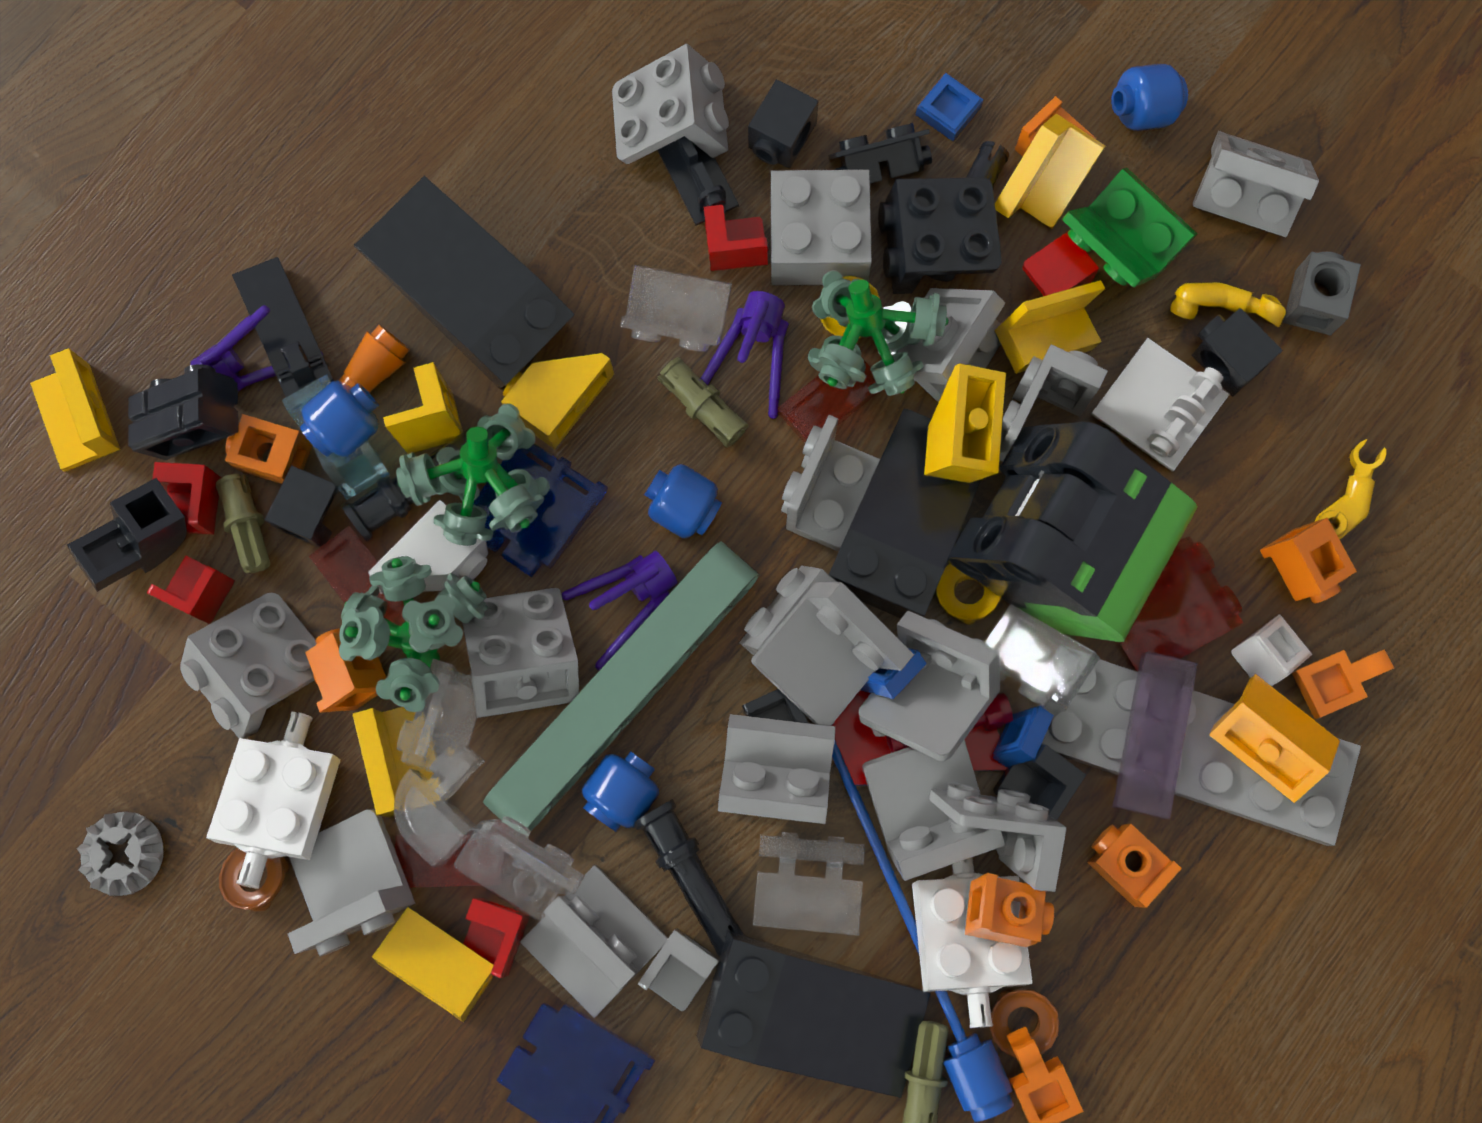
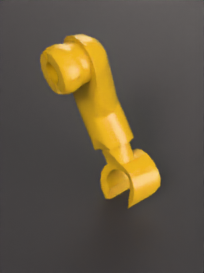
[1170,282,1286,327]
[1315,439,1386,540]

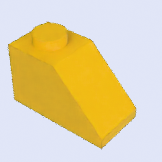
[501,353,614,450]
[924,363,1006,483]

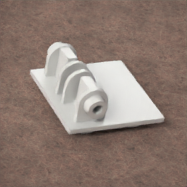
[1091,338,1230,472]

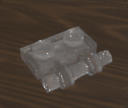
[753,832,865,936]

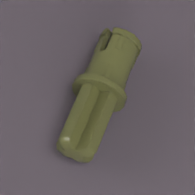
[215,474,270,574]
[902,1021,949,1123]

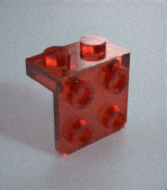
[1119,536,1243,676]

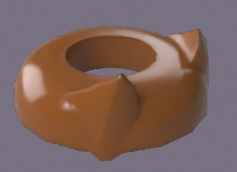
[219,848,290,911]
[989,988,1059,1058]

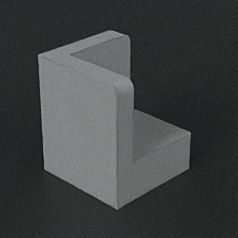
[638,928,719,1011]

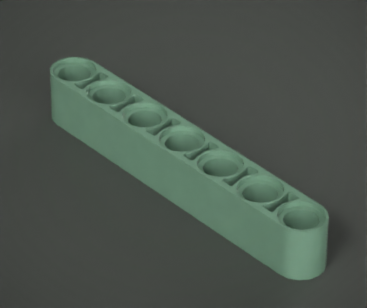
[483,541,760,839]

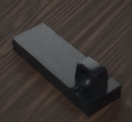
[232,257,334,406]

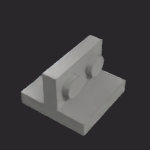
[1193,131,1319,237]
[898,288,1005,403]
[718,714,835,824]
[520,865,669,1018]

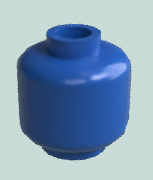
[1111,64,1188,131]
[300,381,379,457]
[644,464,722,539]
[582,751,659,832]

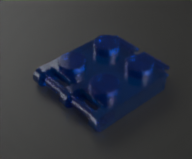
[473,443,608,578]
[497,1003,656,1123]

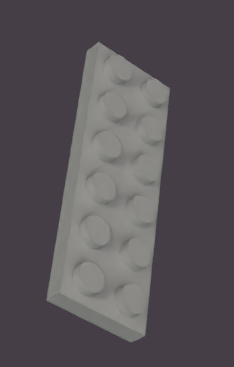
[1041,647,1361,846]

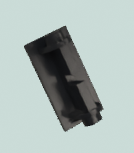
[828,123,932,183]
[657,136,739,226]

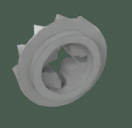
[76,812,164,896]

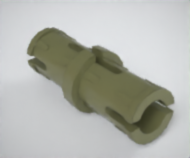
[657,357,749,448]

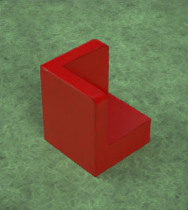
[704,205,768,271]
[1022,231,1099,296]
[152,462,221,535]
[146,555,235,624]
[463,898,530,978]

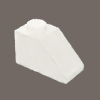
[368,500,488,594]

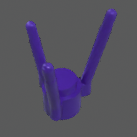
[700,291,789,419]
[190,305,323,391]
[561,550,678,670]

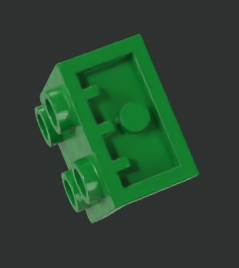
[1062,168,1198,287]

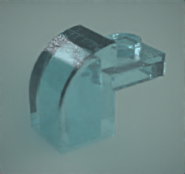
[282,374,390,500]

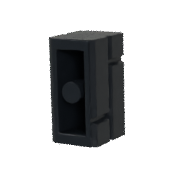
[128,364,239,460]

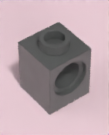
[1283,251,1361,336]

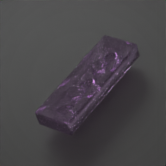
[1113,652,1198,820]

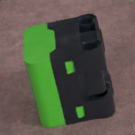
[947,422,1198,642]

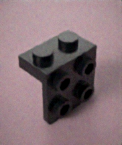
[878,177,1002,294]

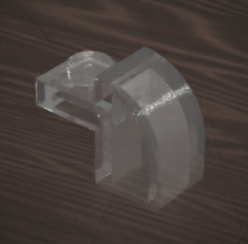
[394,744,485,868]

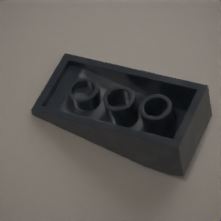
[354,175,575,388]
[829,408,981,618]
[696,931,931,1098]

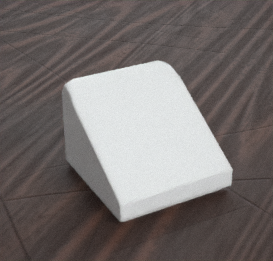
[1231,614,1312,686]

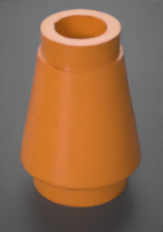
[339,325,410,392]

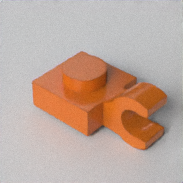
[1292,649,1394,719]
[1006,1026,1084,1123]

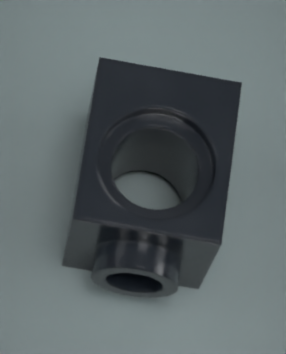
[748,79,819,169]
[1191,308,1283,397]

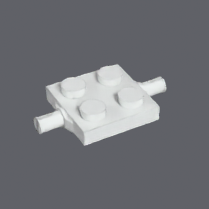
[206,712,341,889]
[912,857,1032,1028]

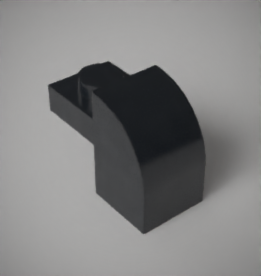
[67,478,187,592]

